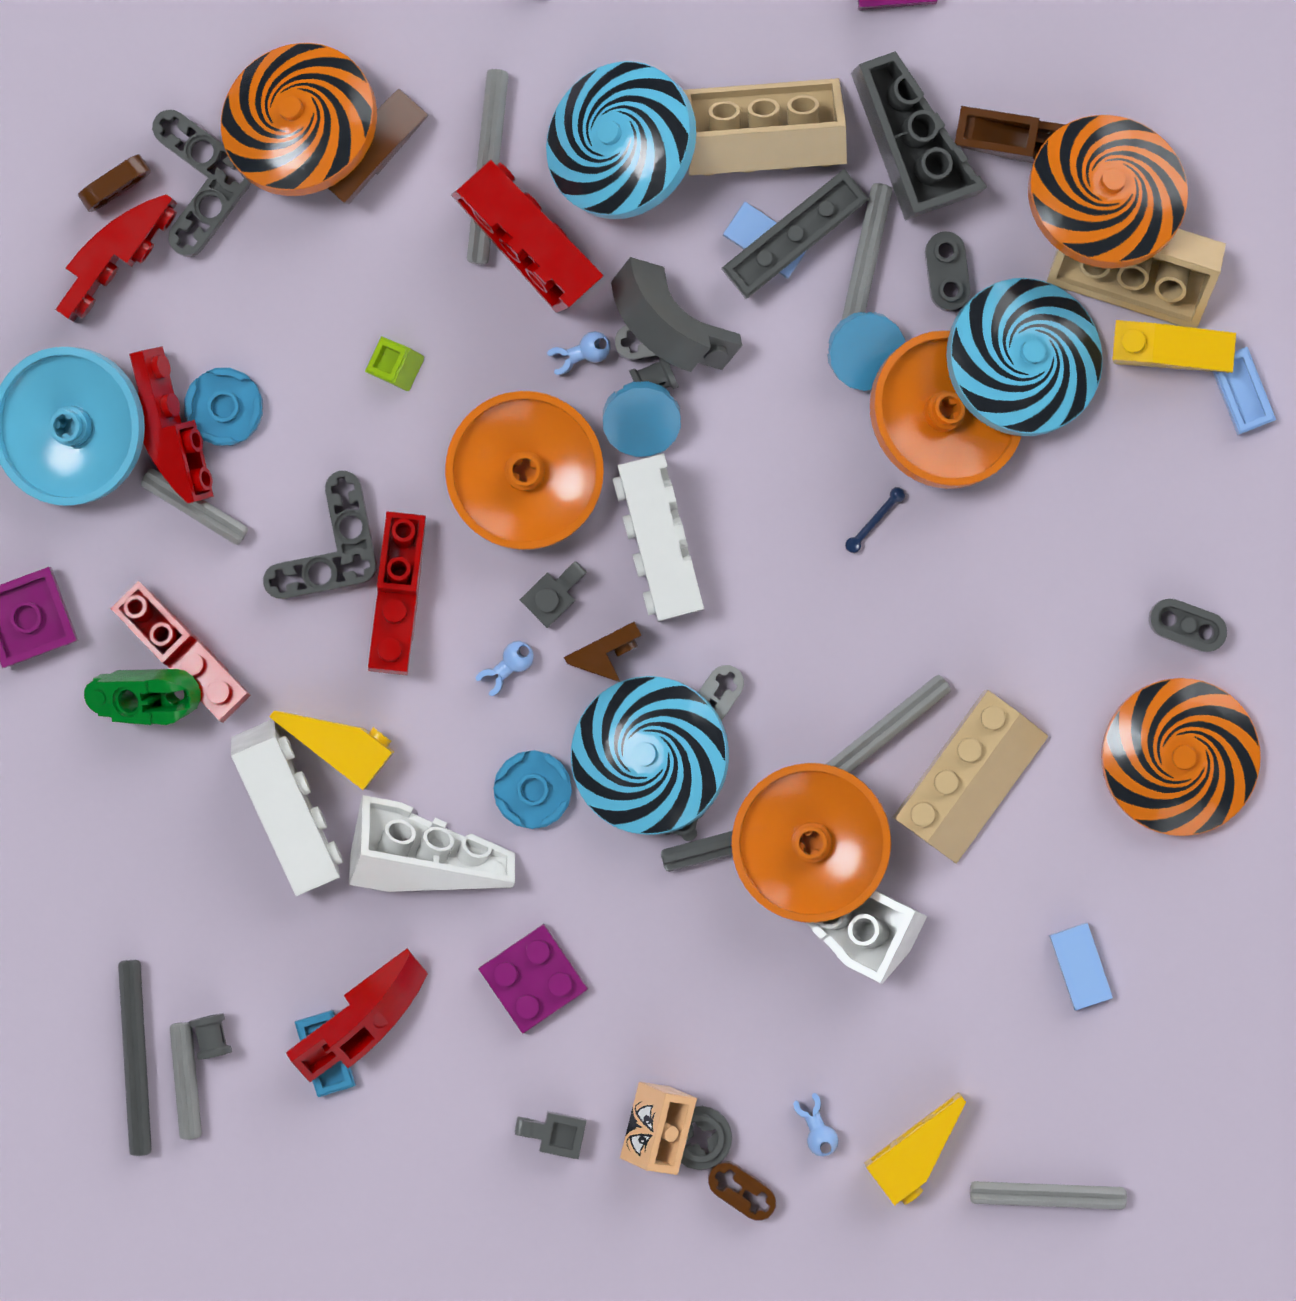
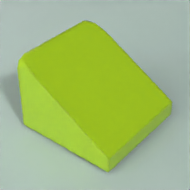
[365,336,424,391]

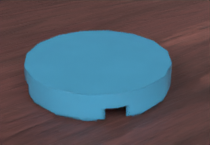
[827,312,905,391]
[184,368,263,446]
[603,381,681,457]
[493,750,572,829]

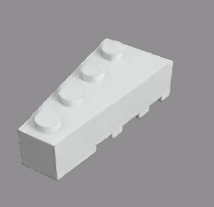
[612,453,704,621]
[231,720,343,896]

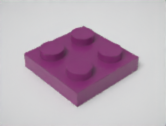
[0,567,78,668]
[478,923,588,1034]

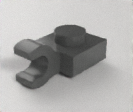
[520,562,587,628]
[514,1111,586,1159]

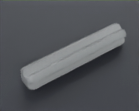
[141,468,248,545]
[170,1022,202,1140]

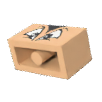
[620,1082,697,1175]

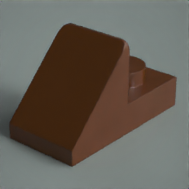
[564,621,642,682]

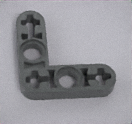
[152,110,251,257]
[263,471,377,599]

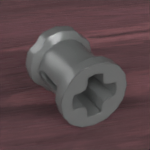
[629,357,679,389]
[189,1013,232,1060]

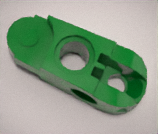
[84,669,201,725]

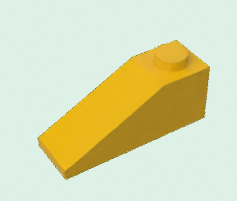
[1112,320,1236,373]
[269,710,394,790]
[864,1092,966,1206]

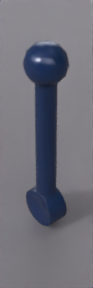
[845,487,905,553]

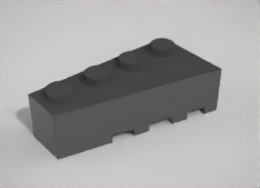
[851,51,987,221]

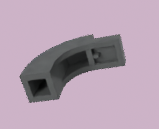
[611,257,742,372]

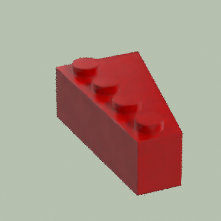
[451,160,604,313]

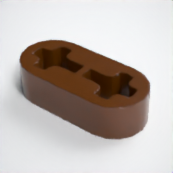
[78,154,151,212]
[708,1161,776,1221]

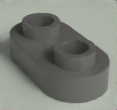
[925,231,970,311]
[1149,599,1227,652]

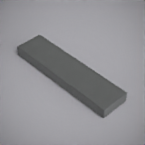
[721,169,869,299]

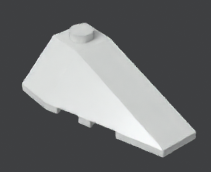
[349,795,515,892]
[806,890,927,984]

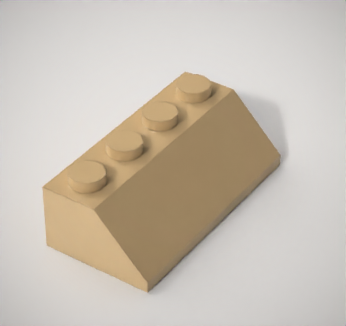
[683,78,847,176]
[1046,228,1226,328]
[892,690,1049,864]

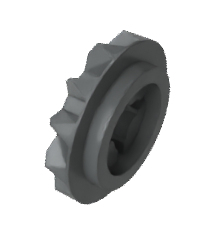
[681,1106,732,1170]

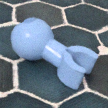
[547,331,610,375]
[476,641,534,696]
[793,1093,839,1157]

